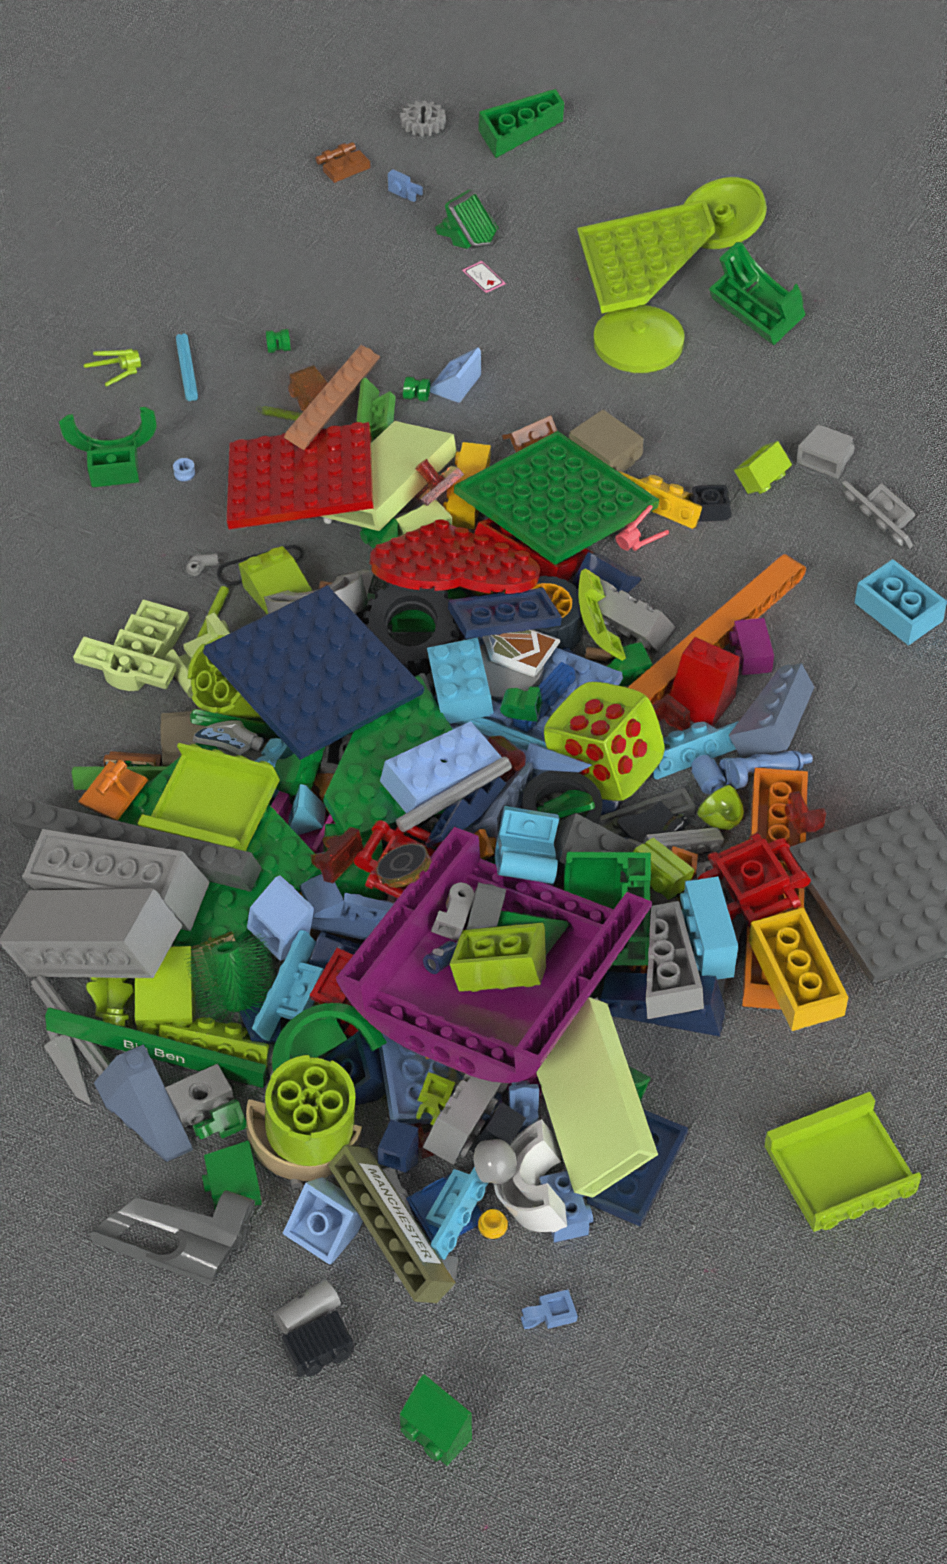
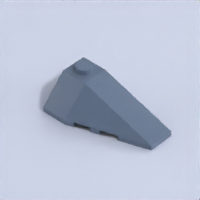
[464,762,533,840]
[94,1045,193,1162]

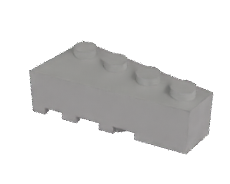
[578,579,675,652]
[646,901,704,1019]

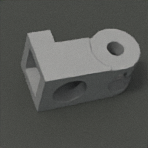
[431,883,474,941]

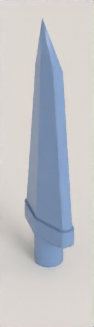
[516,743,592,772]

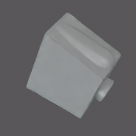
[796,424,855,479]

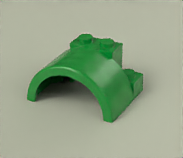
[564,852,651,966]

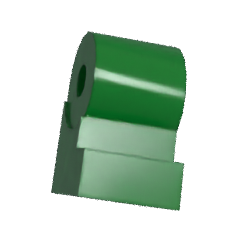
[500,687,543,722]

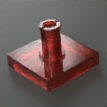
[415,459,464,506]

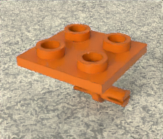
[78,760,148,821]

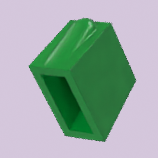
[202,1140,262,1210]

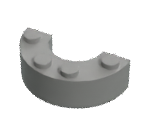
[264,570,368,614]

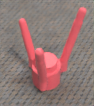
[615,505,669,551]

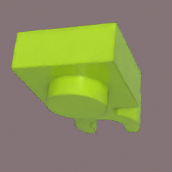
[416,1072,455,1125]

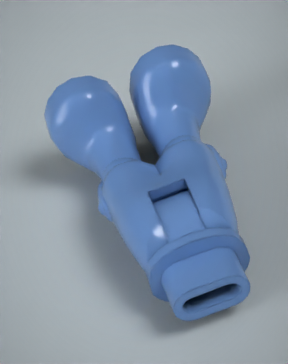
[719,751,812,789]

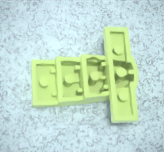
[73,600,189,691]

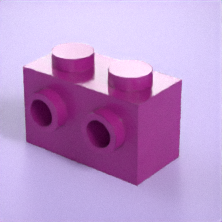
[729,618,774,675]

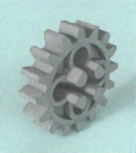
[400,100,446,137]

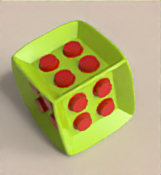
[544,682,665,801]

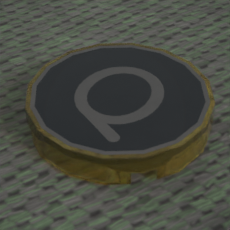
[376,843,431,888]

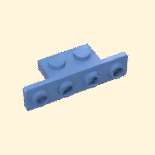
[311,893,394,940]

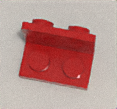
[309,948,354,1029]

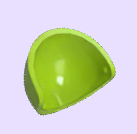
[697,785,744,830]

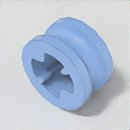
[173,458,195,481]

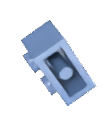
[539,1171,593,1242]

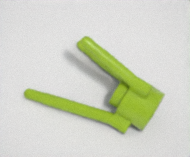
[83,348,141,386]

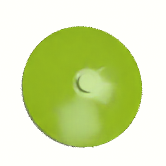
[684,177,767,249]
[593,305,684,373]

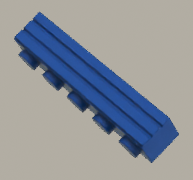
[513,662,576,732]

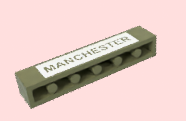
[328,1145,456,1303]

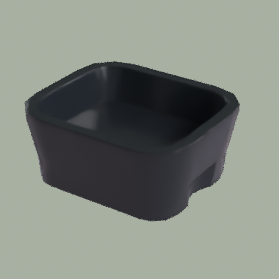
[689,485,731,522]

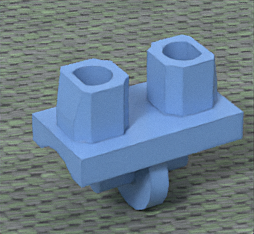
[508,1080,539,1133]

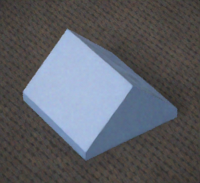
[430,347,481,403]

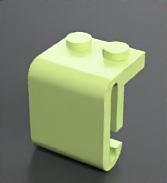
[164,612,230,698]

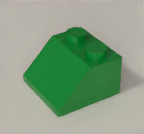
[400,1374,472,1466]

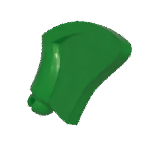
[537,790,595,819]

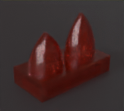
[311,827,363,884]

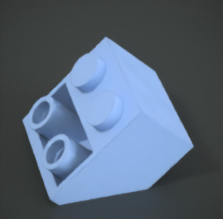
[247,876,314,961]

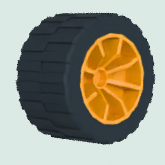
[532,576,583,650]

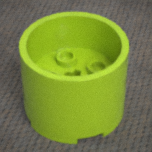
[187,635,263,721]
[265,1055,355,1166]

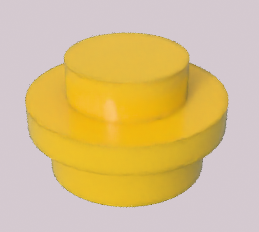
[478,1209,508,1239]

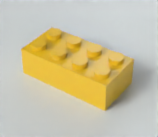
[749,908,848,1031]

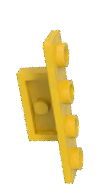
[619,471,702,529]

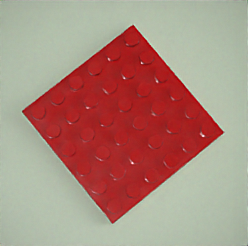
[227,422,374,530]

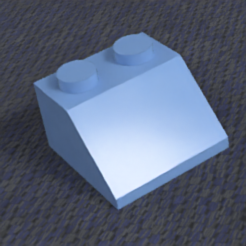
[283,1177,363,1265]

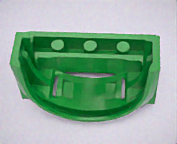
[709,242,806,346]

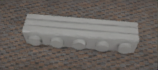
[642,827,724,853]

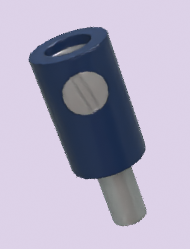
[423,941,458,974]

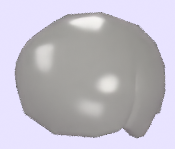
[473,1139,517,1185]

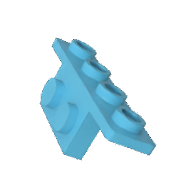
[652,721,739,779]
[252,930,324,1041]
[425,1167,488,1260]

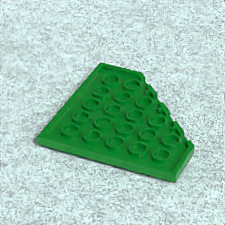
[323,676,463,843]

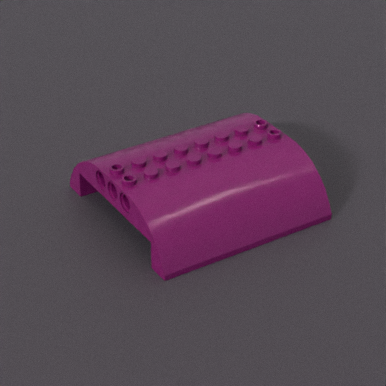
[336,827,652,1083]

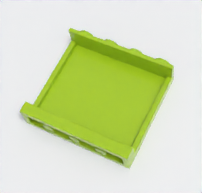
[138,743,280,851]
[764,1092,921,1232]

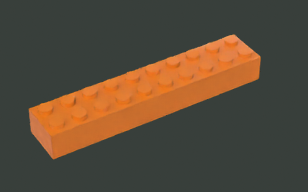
[742,768,808,1010]

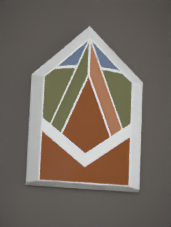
[482,629,560,678]

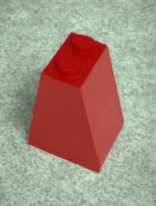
[666,637,740,727]

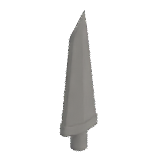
[44,1030,92,1106]

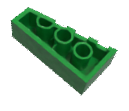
[478,89,564,158]

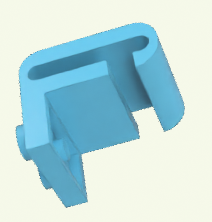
[495,806,559,884]

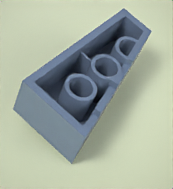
[729,663,814,758]

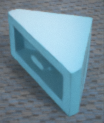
[288,784,326,835]

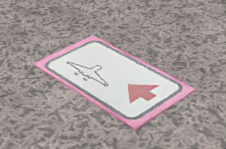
[462,261,506,293]

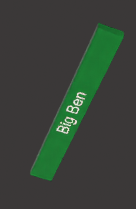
[45,1007,266,1088]

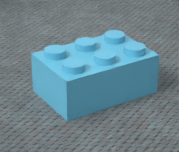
[855,559,947,645]
[427,638,494,724]
[680,877,738,980]

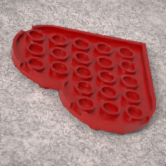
[369,519,540,594]

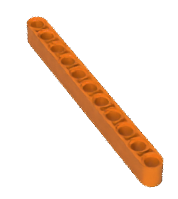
[627,554,806,708]

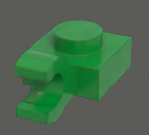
[192,1099,246,1139]

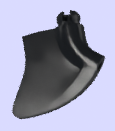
[617,801,690,843]

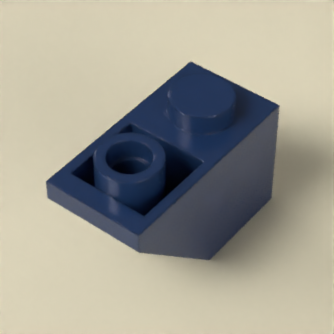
[378,1120,418,1173]

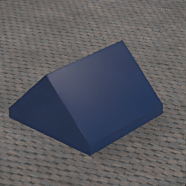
[572,552,641,593]

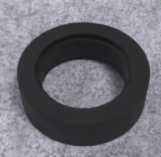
[521,771,603,840]

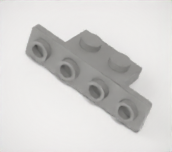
[842,480,915,549]

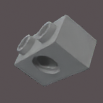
[165,1064,234,1128]

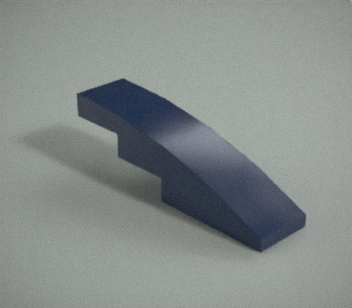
[424,776,506,848]

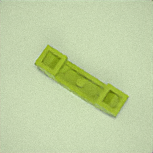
[579,568,626,661]

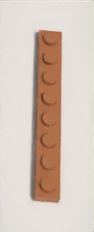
[284,345,380,450]

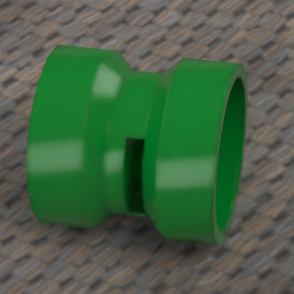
[266,328,291,353]
[403,376,431,402]

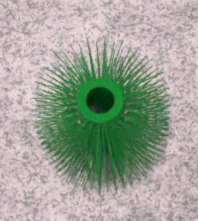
[184,930,275,1024]

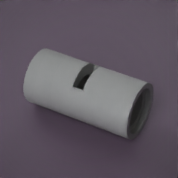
[273,1279,341,1334]

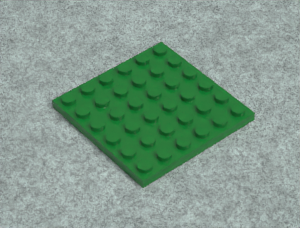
[454,431,659,565]

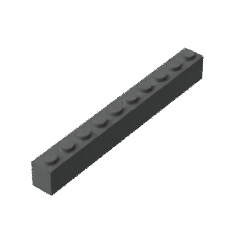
[11,799,262,892]

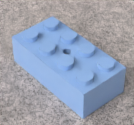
[380,721,502,813]

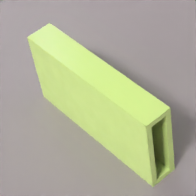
[321,421,457,531]
[536,998,658,1198]

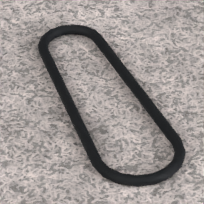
[216,545,304,585]

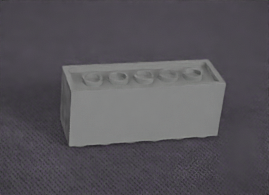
[22,829,209,931]
[0,888,182,978]

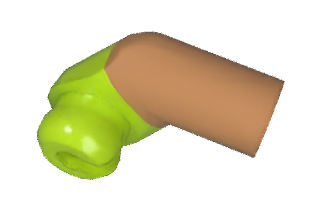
[585,647,615,661]

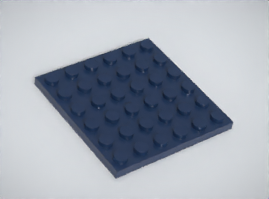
[203,585,424,760]

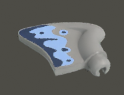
[193,721,264,755]

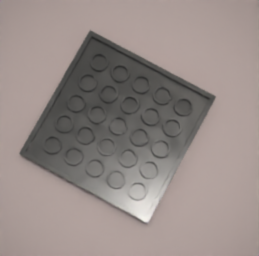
[789,802,947,984]

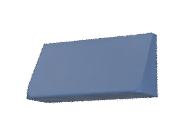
[300,872,344,919]

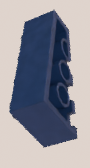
[601,972,726,1037]

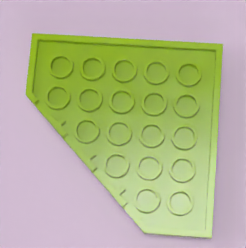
[577,200,715,314]

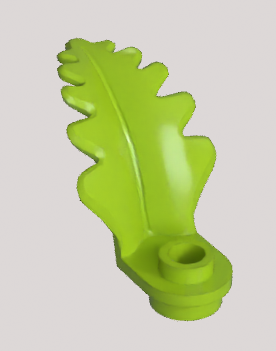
[86,977,133,1026]

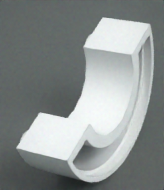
[494,1119,567,1232]

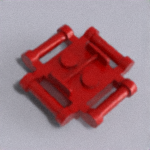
[354,820,444,899]
[698,832,811,928]

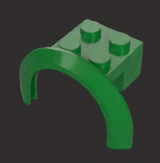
[59,407,157,487]
[272,1003,387,1073]

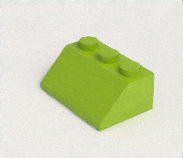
[450,923,546,992]

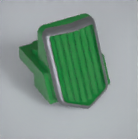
[435,189,499,249]

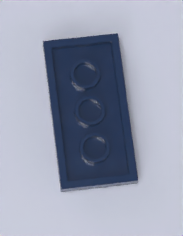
[448,588,562,639]
[587,1109,688,1227]

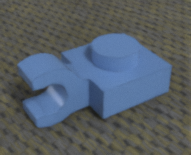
[388,169,423,202]
[521,1290,578,1329]

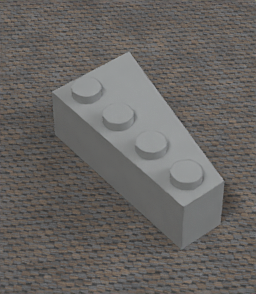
[423,1074,509,1165]

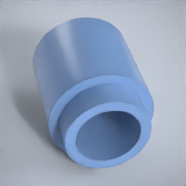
[691,755,726,794]

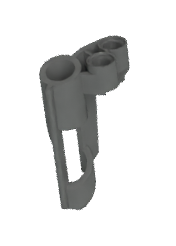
[89,1190,255,1285]

